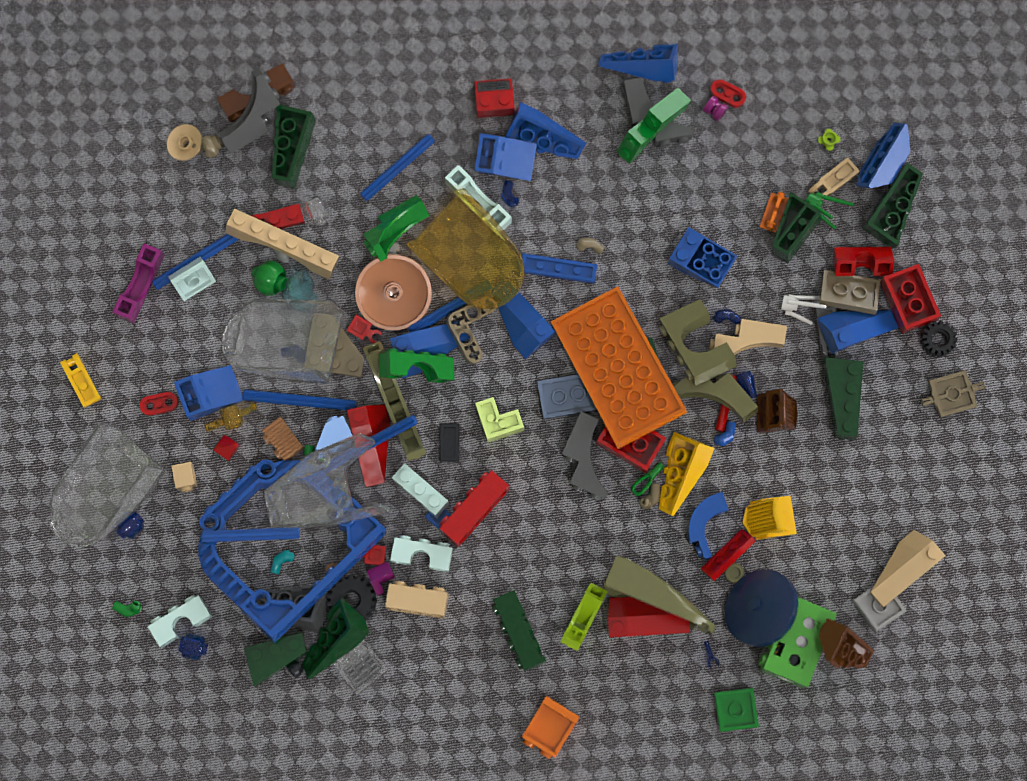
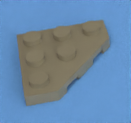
[305,313,365,378]

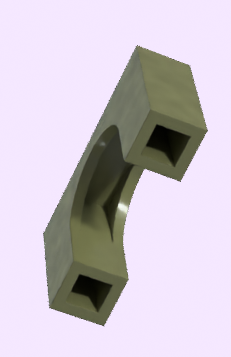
[659,299,737,386]

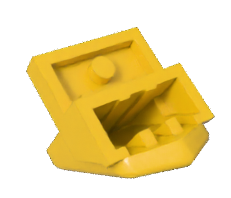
[742,496,797,540]

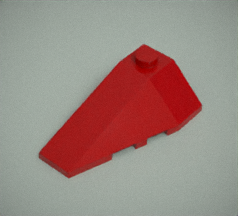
[347,404,390,488]
[608,597,690,638]

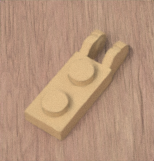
[808,157,860,201]

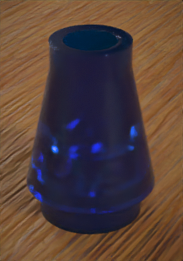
[736,370,758,398]

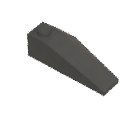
[254,585,327,633]

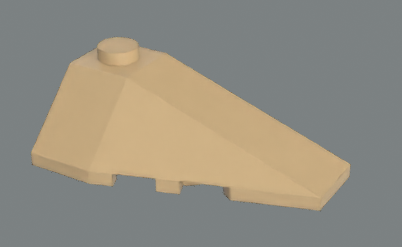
[870,530,946,608]

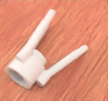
[781,294,826,325]

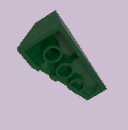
[302,599,369,679]

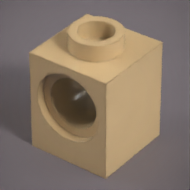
[172,462,198,493]

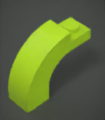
[560,582,608,651]

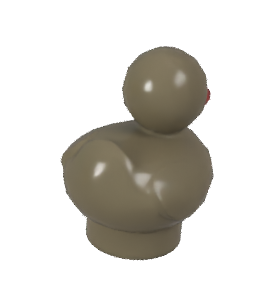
[192,134,224,158]

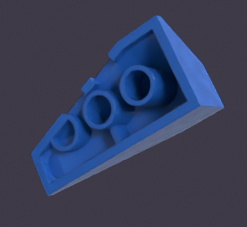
[599,44,678,83]
[505,102,586,159]
[491,279,555,360]
[816,310,899,354]

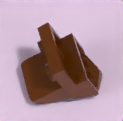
[757,389,798,433]

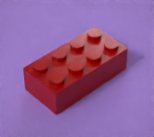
[439,470,509,548]

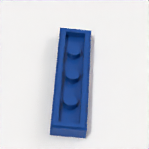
[520,253,597,284]

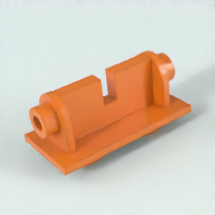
[760,192,788,233]

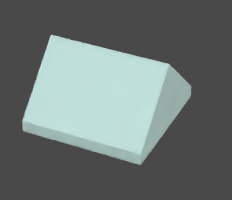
[168,256,216,301]

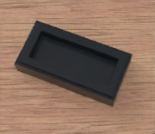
[440,423,460,463]

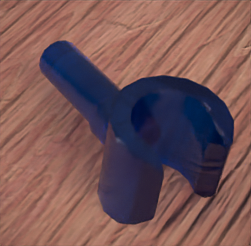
[704,641,719,668]

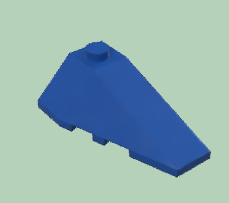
[390,321,469,379]

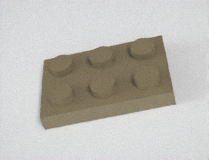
[819,270,880,315]

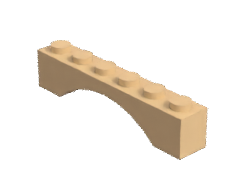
[225,208,339,280]

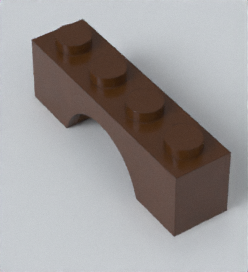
[217,63,296,122]

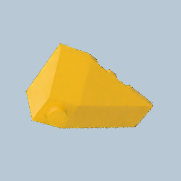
[659,432,714,516]

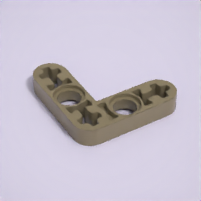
[446,296,498,365]

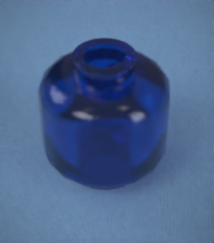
[115,511,145,539]
[178,633,209,661]

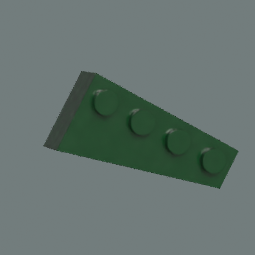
[822,357,864,441]
[491,590,546,672]

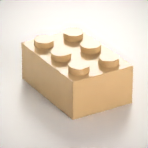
[385,581,449,619]

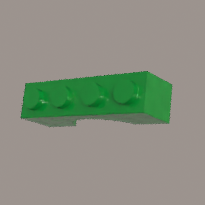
[379,349,454,383]

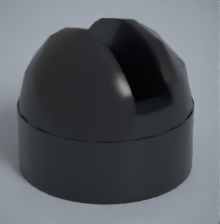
[286,661,304,679]

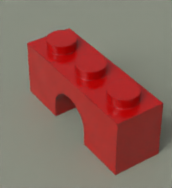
[832,247,894,276]

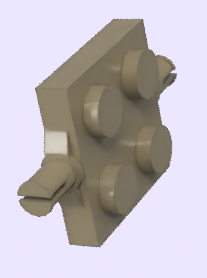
[920,370,985,418]

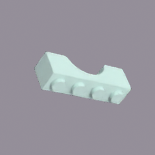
[445,165,512,235]

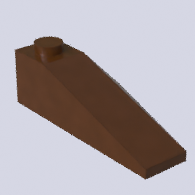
[819,618,875,668]

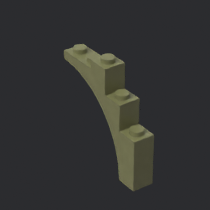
[363,341,427,461]

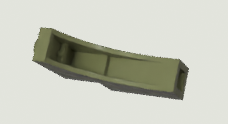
[672,372,758,424]

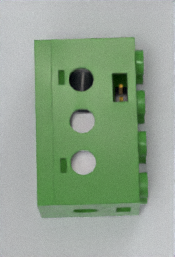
[758,597,837,689]

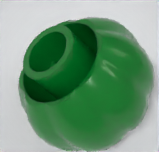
[252,260,288,296]

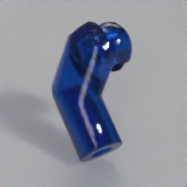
[501,181,519,208]

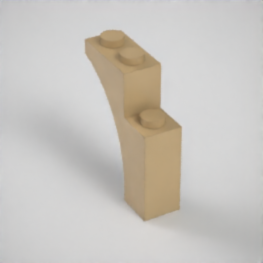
[709,319,787,355]

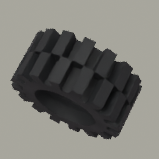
[920,321,957,358]

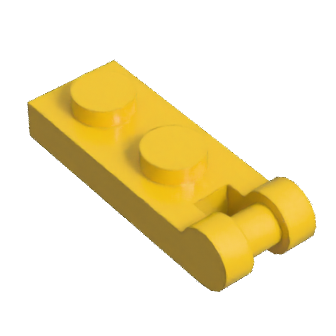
[60,353,102,408]

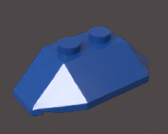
[857,123,910,188]

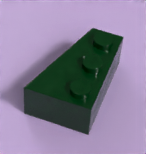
[772,192,821,263]

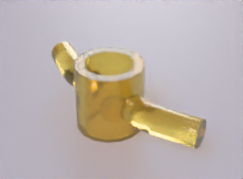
[204,403,257,432]

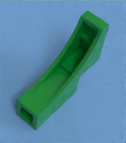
[616,88,691,164]
[363,195,430,262]

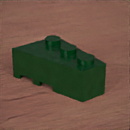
[244,633,308,687]

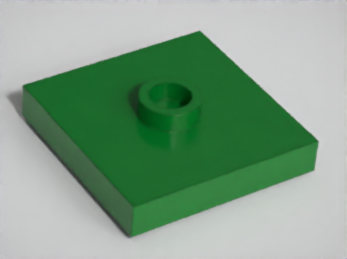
[714,688,759,732]

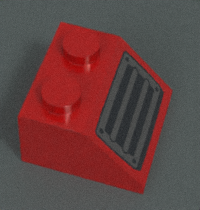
[475,78,515,118]

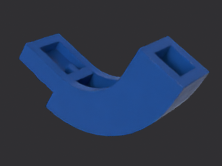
[687,492,729,561]

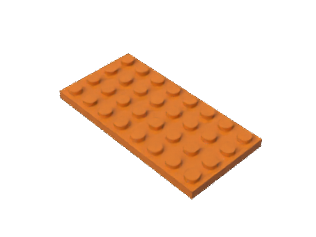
[551,286,688,449]

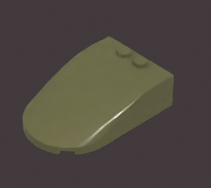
[603,555,716,635]

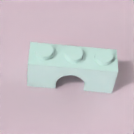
[392,463,450,518]
[390,535,453,573]
[147,595,213,648]

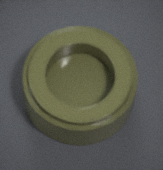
[724,563,744,583]

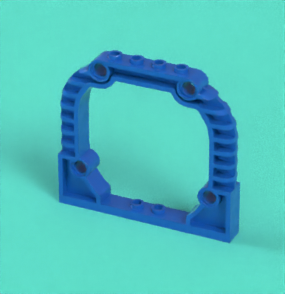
[198,459,386,643]

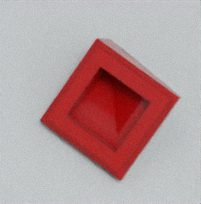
[213,435,240,461]

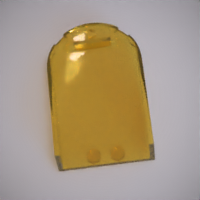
[406,188,525,309]

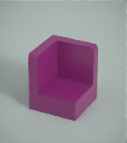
[367,562,395,596]

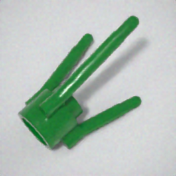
[805,192,854,229]

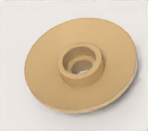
[167,124,202,161]

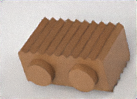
[262,416,304,461]

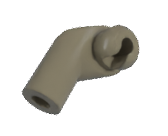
[576,238,605,255]
[640,484,660,509]

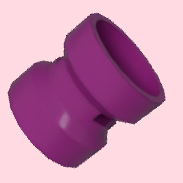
[702,96,729,122]

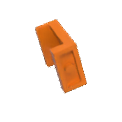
[522,696,580,759]

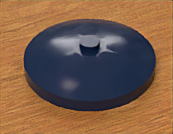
[725,569,798,647]

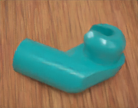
[270,550,295,575]

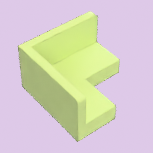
[475,397,524,443]

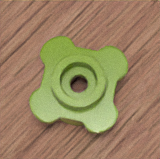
[818,129,841,151]

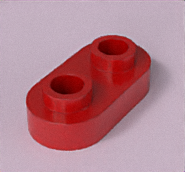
[710,79,746,108]
[140,392,179,416]

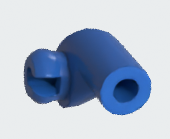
[714,422,736,446]

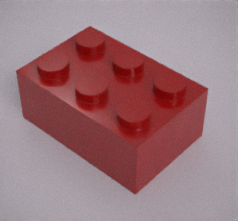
[880,264,941,334]
[596,426,666,474]

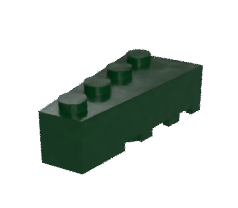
[272,105,316,189]
[862,163,923,249]

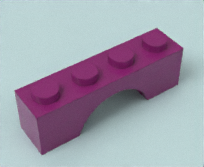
[113,243,165,324]

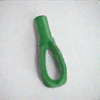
[631,462,665,496]

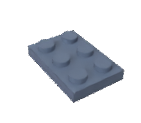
[537,374,598,420]

